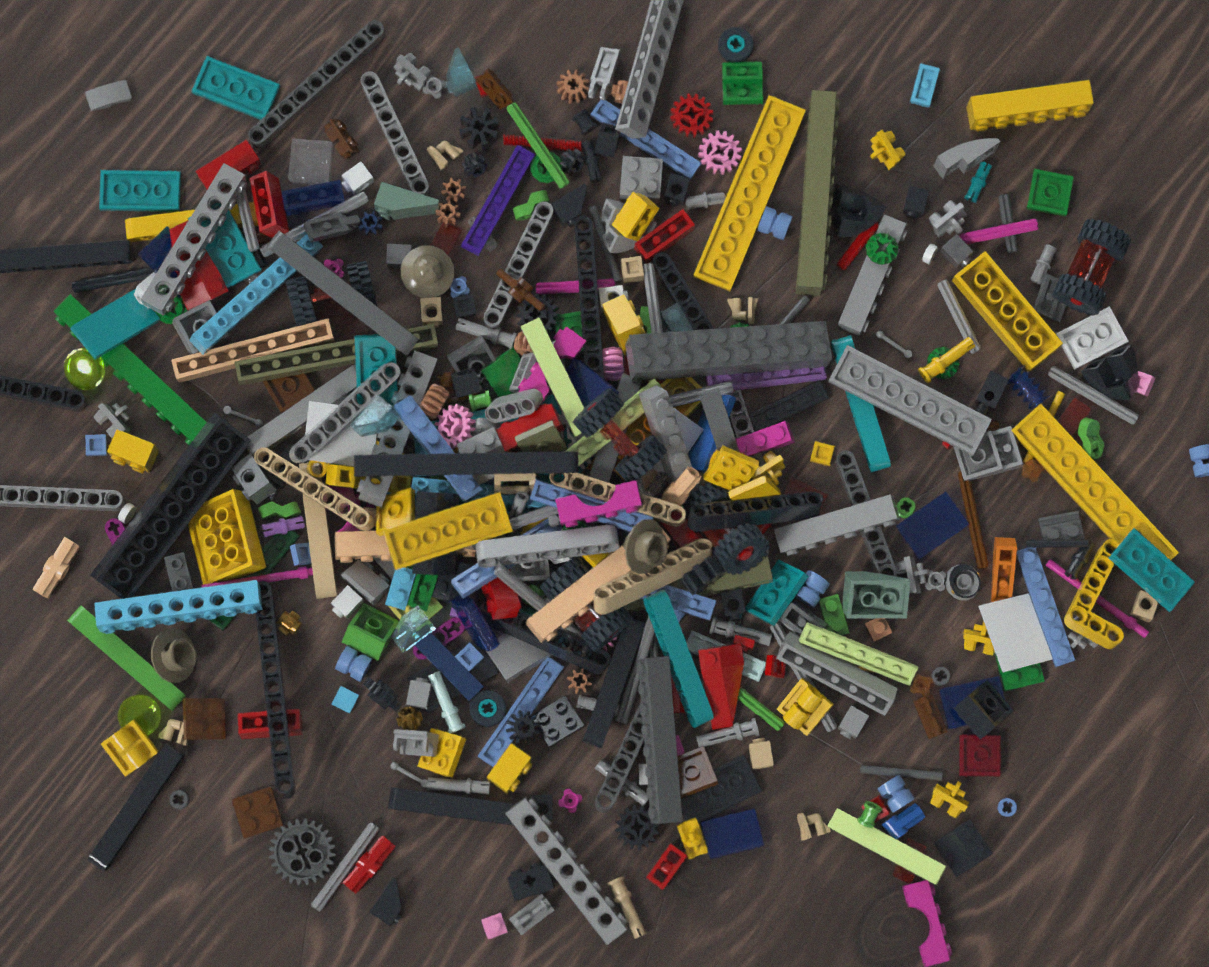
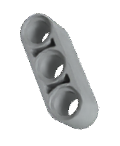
[485,389,543,423]

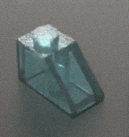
[445,47,477,97]
[350,395,401,437]
[392,605,436,653]

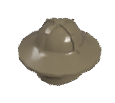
[401,246,454,298]
[623,519,667,574]
[151,628,197,683]

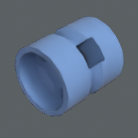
[757,206,793,241]
[1189,444,1209,478]
[795,570,830,608]
[335,646,373,682]
[877,775,915,813]

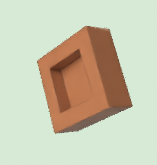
[864,618,892,642]

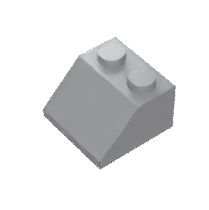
[457,427,506,485]
[341,559,390,606]

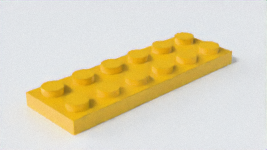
[383,492,512,570]

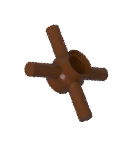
[496,269,545,312]

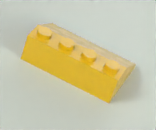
[188,489,266,584]

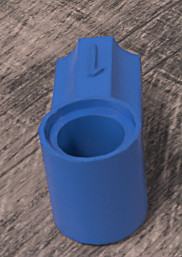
[882,803,925,840]

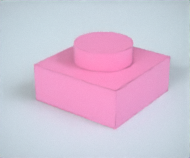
[1135,371,1156,397]
[481,913,508,940]

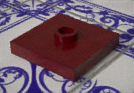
[959,735,1001,777]

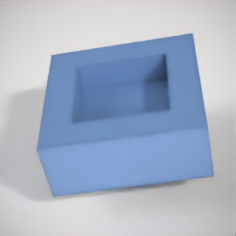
[85,434,107,456]
[290,543,312,566]
[455,643,484,672]

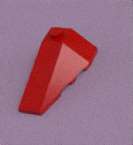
[169,220,228,310]
[698,643,745,730]

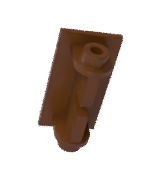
[475,68,514,110]
[324,119,360,160]
[913,694,948,739]

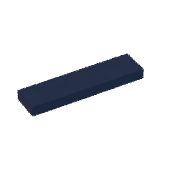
[412,629,484,701]

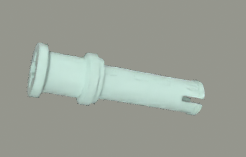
[428,671,466,733]

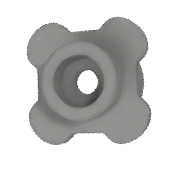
[423,76,446,99]
[925,570,946,591]

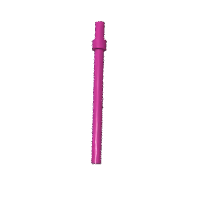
[1046,559,1149,638]
[201,566,313,588]

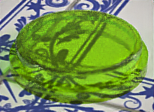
[64,348,105,390]
[118,694,161,736]

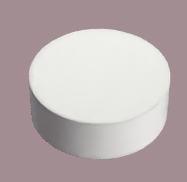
[922,244,938,264]
[118,503,136,524]

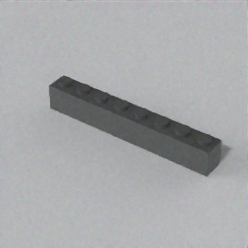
[637,656,682,824]

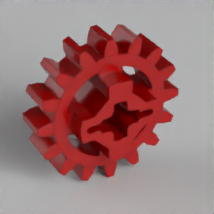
[670,94,713,138]

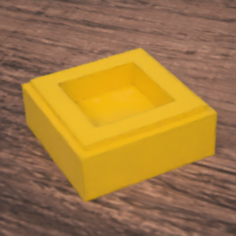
[810,441,835,466]

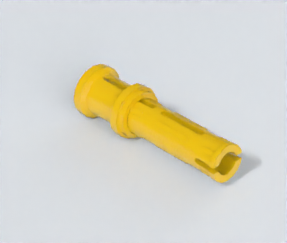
[918,337,976,384]

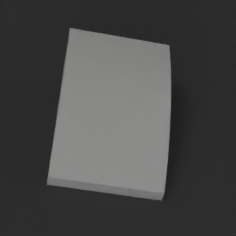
[934,138,1000,179]
[954,426,1023,481]
[484,626,553,683]

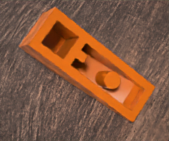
[991,537,1017,602]

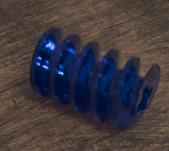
[1007,365,1050,410]

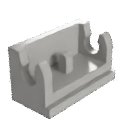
[393,729,439,757]

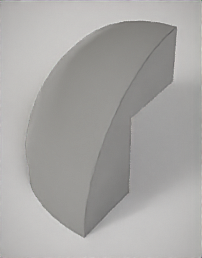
[601,198,657,253]

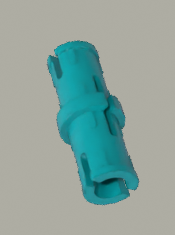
[964,162,992,203]

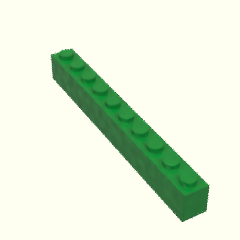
[53,294,207,445]

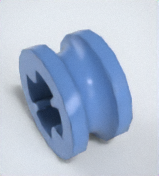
[998,798,1017,817]

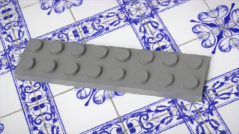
[828,345,992,456]

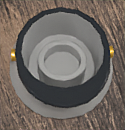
[945,564,981,600]

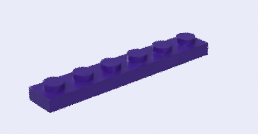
[461,145,535,256]

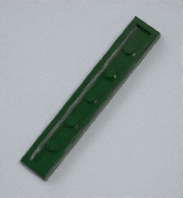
[209,530,300,631]

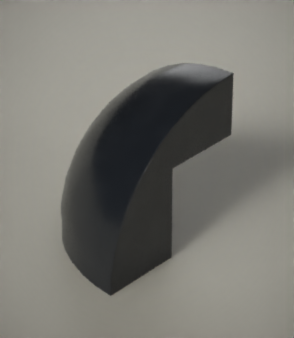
[832,184,886,237]
[1081,345,1138,400]

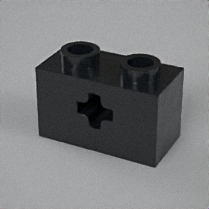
[507,863,554,901]

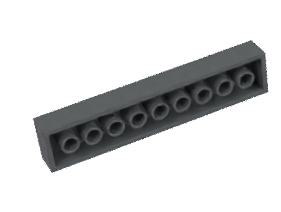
[625,321,832,382]

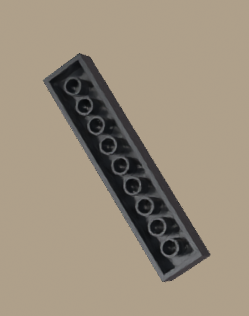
[90,413,252,599]

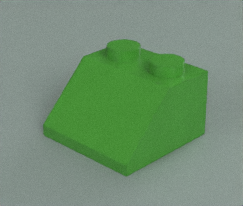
[342,603,400,661]

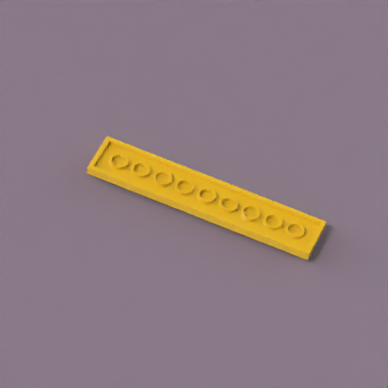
[693,95,806,291]
[1011,404,1179,560]

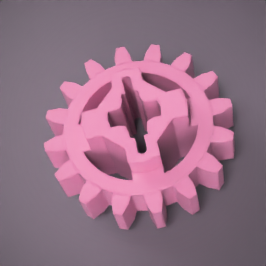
[698,131,742,175]
[434,404,476,449]

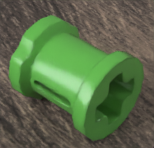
[469,390,492,412]
[896,497,915,518]
[857,801,882,828]

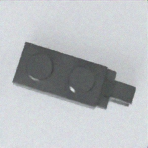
[304,213,360,243]

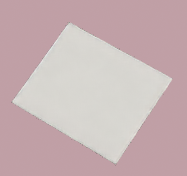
[302,401,379,466]
[979,593,1053,672]

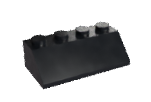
[412,491,459,576]

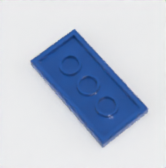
[688,395,736,473]

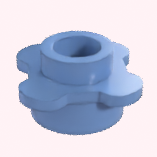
[450,276,470,298]

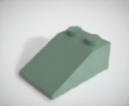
[374,182,440,220]
[842,571,910,618]

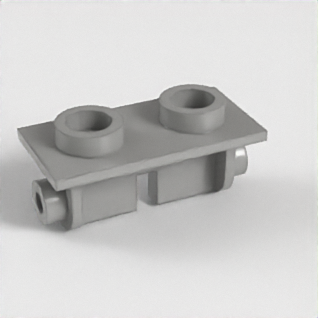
[509,894,554,935]

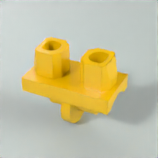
[870,130,905,170]
[751,451,785,486]
[963,620,995,655]
[930,781,969,818]
[677,818,708,860]

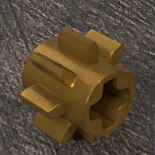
[277,610,302,636]
[396,706,423,731]

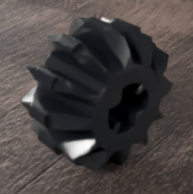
[506,710,540,745]

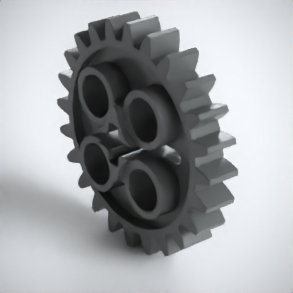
[269,818,336,886]

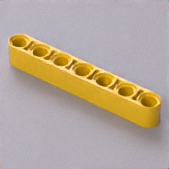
[125,202,258,242]

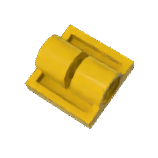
[704,445,759,491]
[777,678,834,736]
[101,719,159,777]
[417,728,466,778]

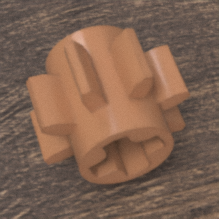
[611,81,628,104]
[441,178,466,204]
[435,201,461,227]
[567,669,592,694]

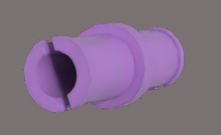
[262,515,305,537]

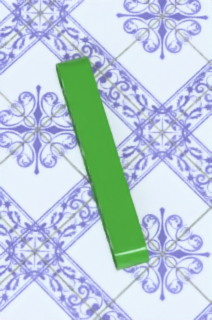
[67,605,186,711]

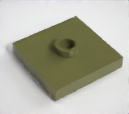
[515,421,567,452]

